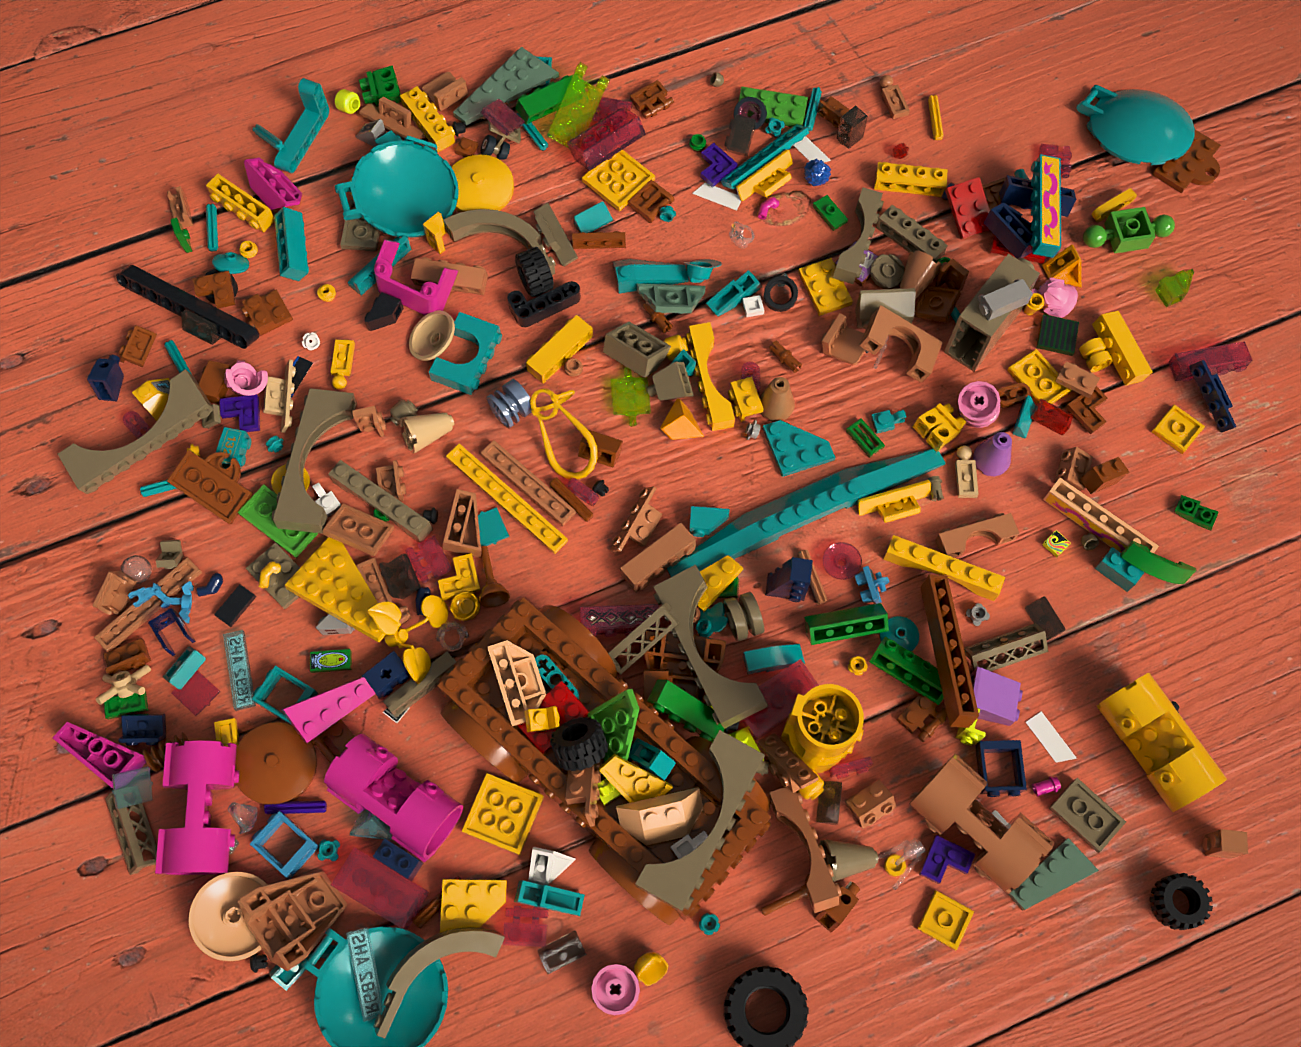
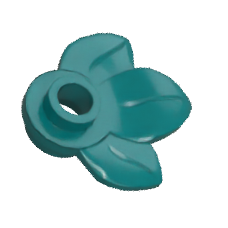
[696,602,728,637]

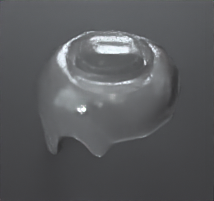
[120,555,152,584]

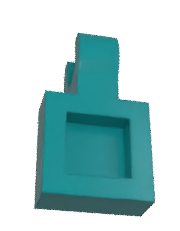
[871,410,906,434]

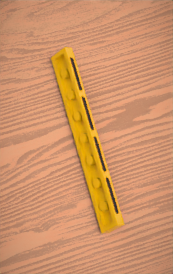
[446,444,568,554]

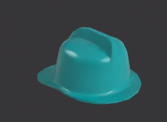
[684,259,722,283]

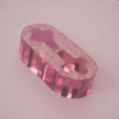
[123,411,151,439]
[565,477,599,506]

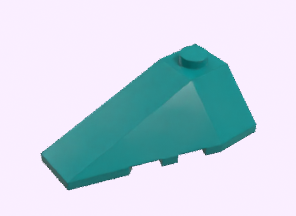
[612,259,689,294]

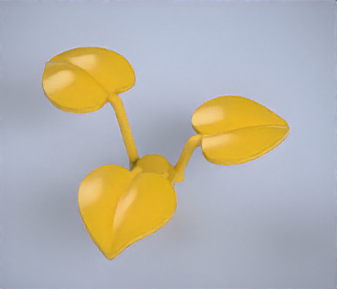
[367,595,448,684]

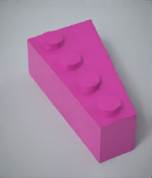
[281,677,376,743]
[53,722,146,789]

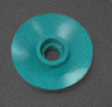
[212,252,249,274]
[880,616,919,651]

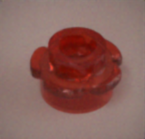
[892,143,909,159]

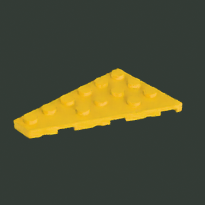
[285,537,385,642]

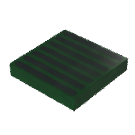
[1036,314,1079,356]

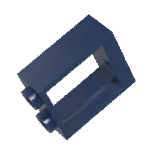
[975,740,1027,797]

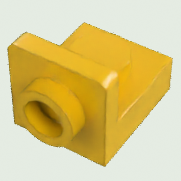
[524,706,560,732]

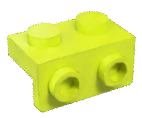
[956,709,986,746]

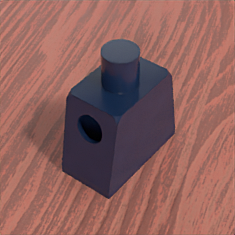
[87,355,124,402]

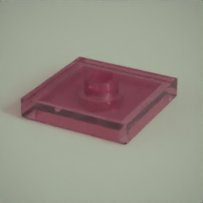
[480,99,525,136]

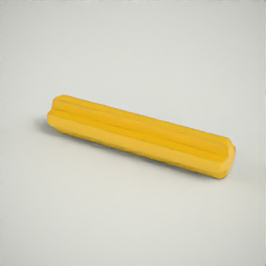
[928,95,943,140]

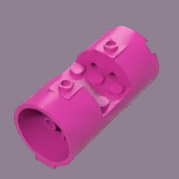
[324,734,463,862]
[155,741,239,875]

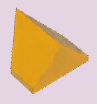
[1042,245,1082,288]
[660,398,704,440]

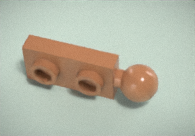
[880,75,910,119]

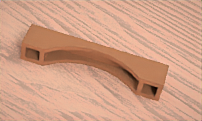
[769,787,842,913]

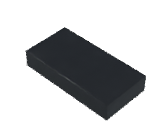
[214,585,256,627]

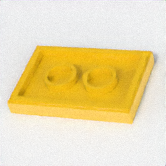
[1007,349,1072,410]

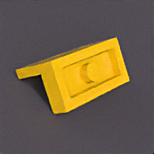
[423,212,446,254]

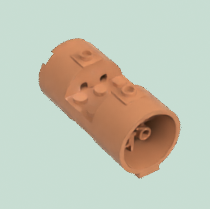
[909,753,1054,894]

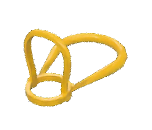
[530,389,598,480]

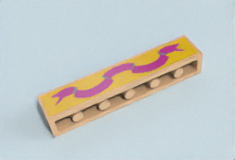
[1043,478,1159,553]

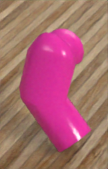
[758,197,779,220]

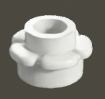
[302,332,320,350]

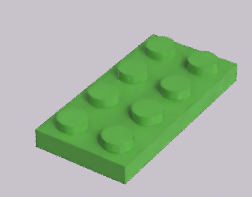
[739,87,808,127]
[237,484,318,558]

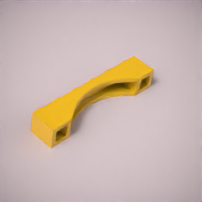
[686,322,735,431]
[883,535,1005,601]

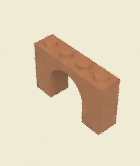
[859,305,942,383]

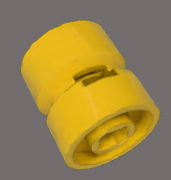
[1079,338,1113,372]

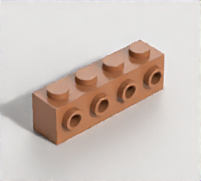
[411,257,488,295]
[620,523,696,592]

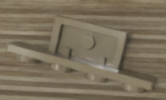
[534,203,578,266]

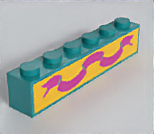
[1031,154,1061,258]

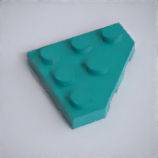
[762,420,836,477]

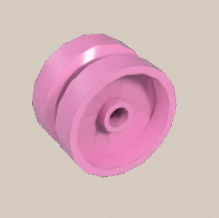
[958,381,1000,428]
[591,964,640,1016]

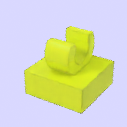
[598,778,621,806]

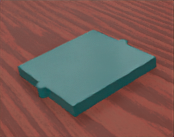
[404,135,438,151]
[478,507,509,547]

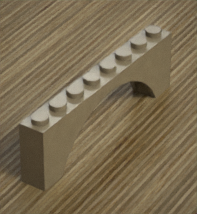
[58,369,215,494]
[272,388,357,534]
[653,565,768,729]
[635,730,766,913]

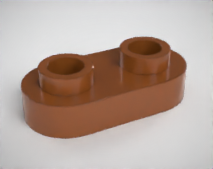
[997,383,1031,408]

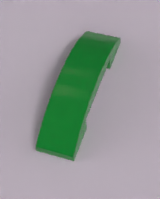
[1120,541,1196,584]

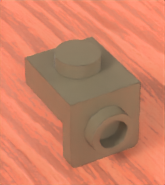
[156,540,183,569]

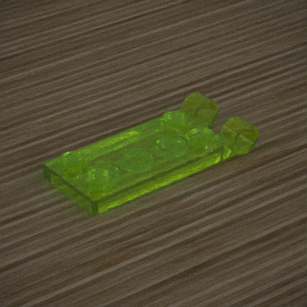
[547,62,610,152]

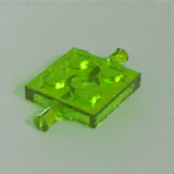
[610,367,651,427]

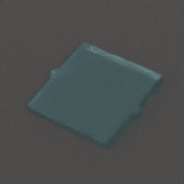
[112,766,153,809]

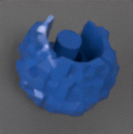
[804,158,831,187]

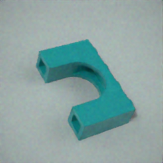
[429,312,502,395]

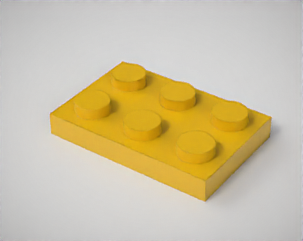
[798,258,853,316]

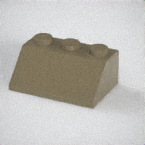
[855,288,916,329]
[603,322,671,378]

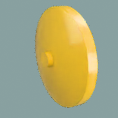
[452,155,514,213]

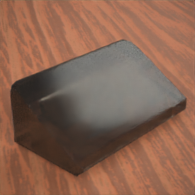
[1025,596,1066,641]
[816,781,842,825]
[537,931,587,974]

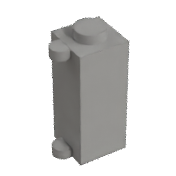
[978,279,1033,321]

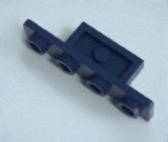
[1189,360,1236,433]

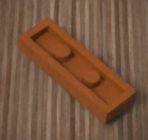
[572,231,626,249]

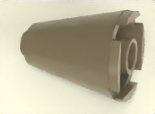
[818,839,878,882]

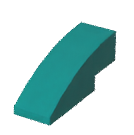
[706,270,762,317]
[743,644,805,675]
[514,880,585,916]

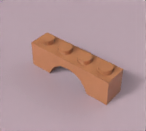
[935,513,1020,558]

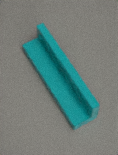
[348,235,412,296]

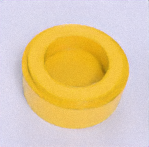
[884,854,906,877]

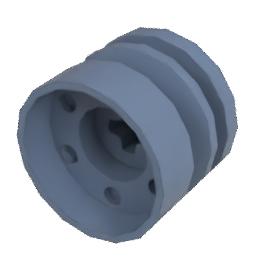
[486,379,532,429]

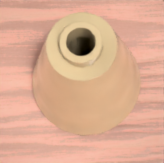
[400,413,454,454]

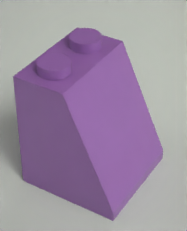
[970,667,1023,726]

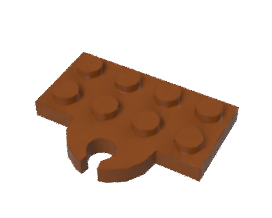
[1152,130,1221,193]
[167,450,253,524]

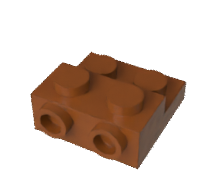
[241,289,293,336]

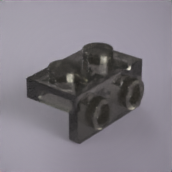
[181,310,221,345]
[379,553,421,599]

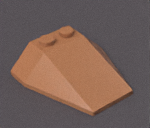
[238,871,348,971]

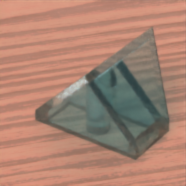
[350,810,393,840]

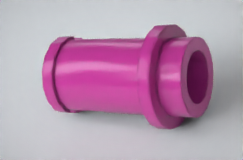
[1032,776,1061,797]

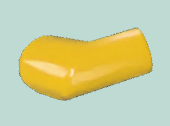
[258,561,281,588]

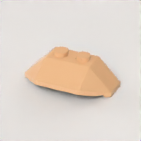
[488,640,546,727]
[616,787,703,846]

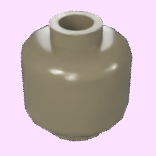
[390,399,418,427]

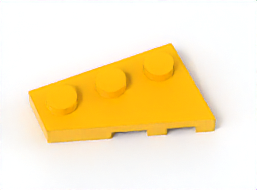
[697,555,743,612]
[599,754,673,803]

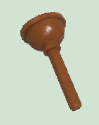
[479,546,510,607]
[761,873,810,916]

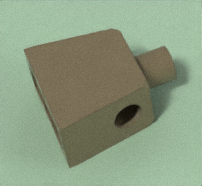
[647,362,694,400]

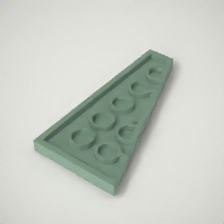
[453,47,559,125]

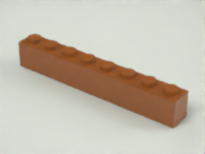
[920,574,979,728]

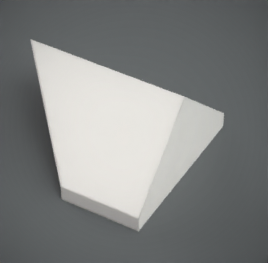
[528,847,576,886]

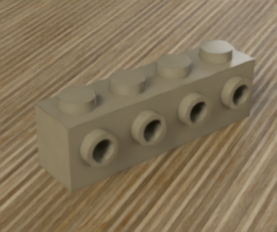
[876,205,948,263]

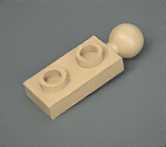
[955,445,978,498]

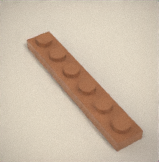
[481,440,576,526]
[94,557,202,652]

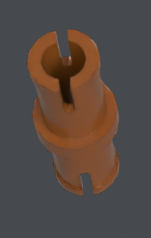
[643,302,673,333]
[769,340,802,373]

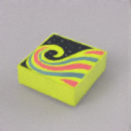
[1042,530,1071,558]

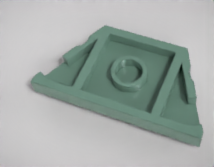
[637,283,706,314]

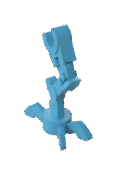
[128,581,194,624]

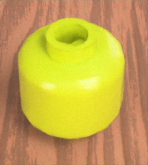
[335,89,360,114]

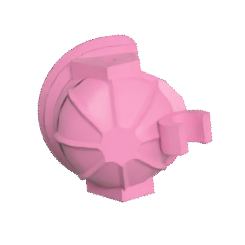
[1031,278,1078,318]
[224,360,268,396]

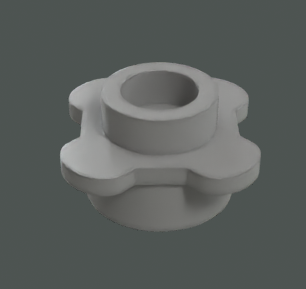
[745,420,761,440]
[966,603,990,626]

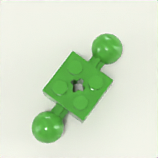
[1083,207,1175,254]

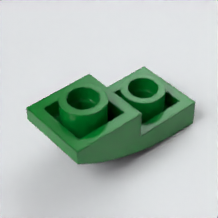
[1174,495,1219,531]

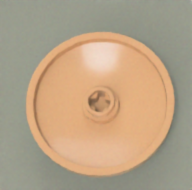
[189,872,267,961]

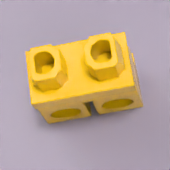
[913,403,966,452]

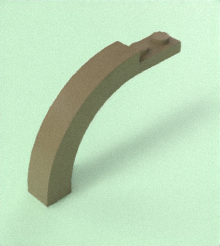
[443,209,556,275]
[374,927,505,1038]

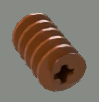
[143,732,189,772]

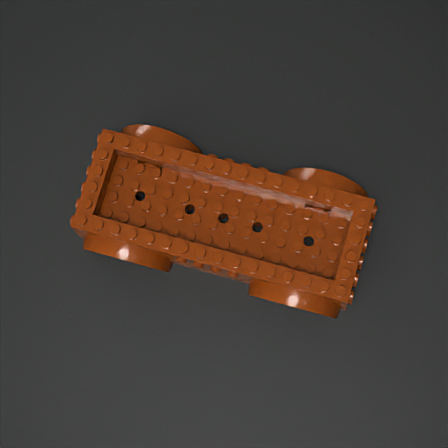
[437,597,771,925]

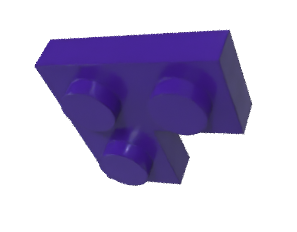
[701,143,738,188]
[220,394,260,432]
[919,835,975,884]

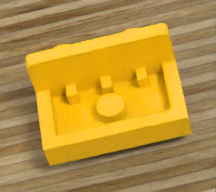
[728,377,763,422]

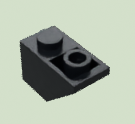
[365,292,404,331]

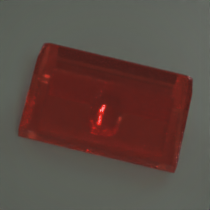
[1031,398,1073,435]

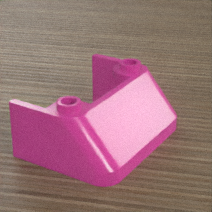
[374,240,458,315]

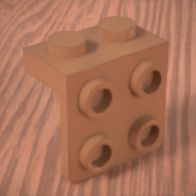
[422,72,468,111]
[821,313,866,365]

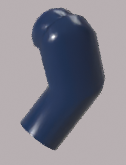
[197,573,223,597]
[415,587,431,615]

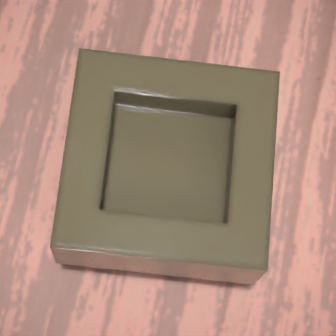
[202,404,221,429]

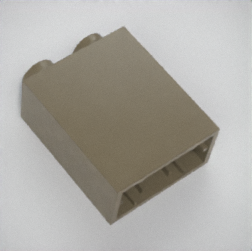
[944,254,1040,372]

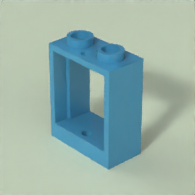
[250,811,320,879]

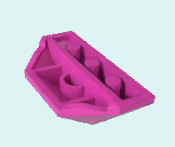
[244,158,302,210]

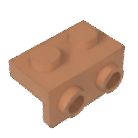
[1055,361,1100,398]
[376,460,406,502]
[845,780,896,829]

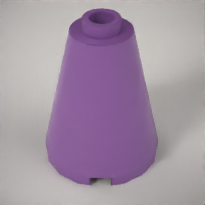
[973,432,1012,477]

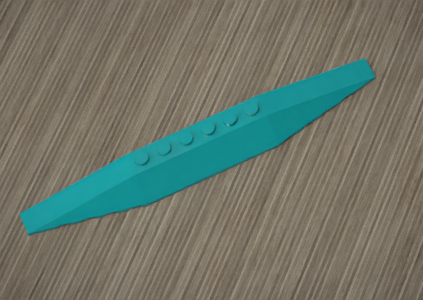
[667,449,946,577]

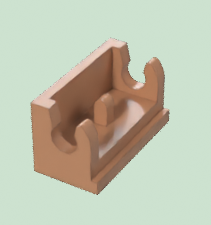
[167,186,193,228]
[92,571,137,615]

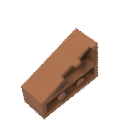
[443,489,481,558]

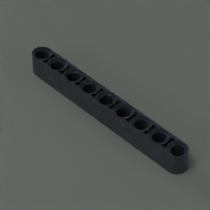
[116,265,259,349]

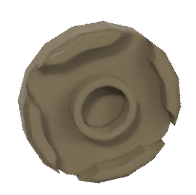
[870,254,905,289]

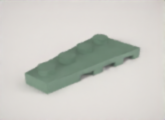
[1008,838,1099,910]

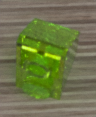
[1155,269,1194,307]

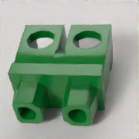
[359,65,401,107]

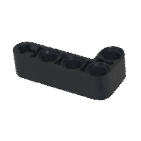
[507,281,581,328]

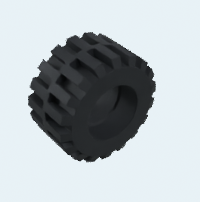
[515,247,554,297]
[550,717,608,771]
[1150,873,1213,930]

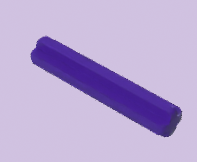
[264,801,327,814]

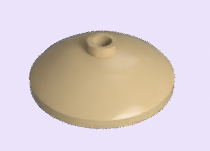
[409,310,455,361]

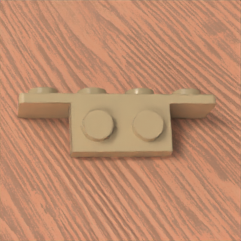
[263,359,296,433]

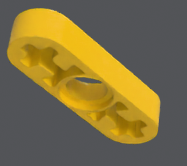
[1091,188,1137,222]

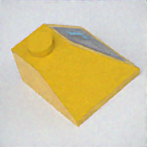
[132,378,170,421]

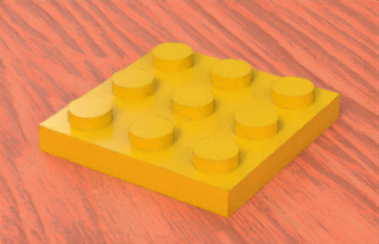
[582,146,655,212]
[462,773,544,855]

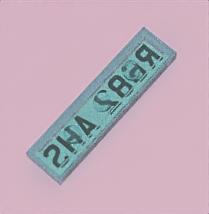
[223,630,256,711]
[346,927,384,1022]

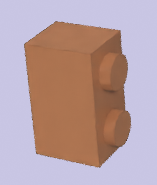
[1202,829,1248,859]

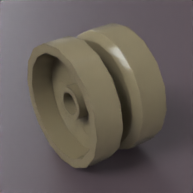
[723,592,765,641]

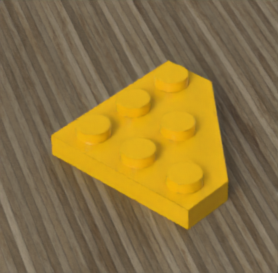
[440,879,507,933]

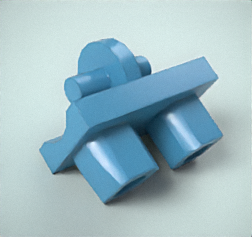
[855,566,890,604]

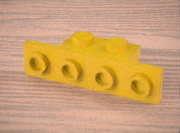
[736,149,793,201]
[858,480,931,523]

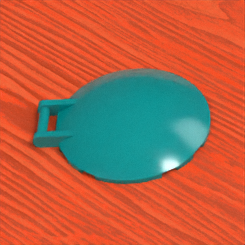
[1076,85,1195,165]
[335,140,458,238]
[301,927,448,1047]

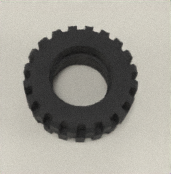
[723,966,809,1047]

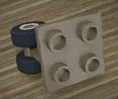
[480,107,521,160]

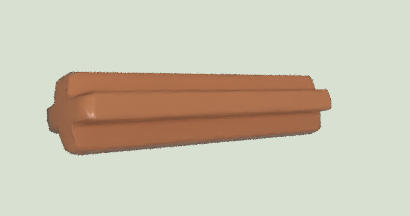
[798,550,827,605]

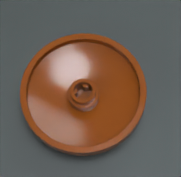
[235,722,317,805]

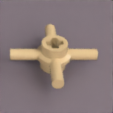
[96,665,151,705]

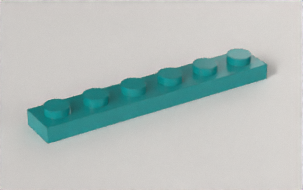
[721,124,809,189]

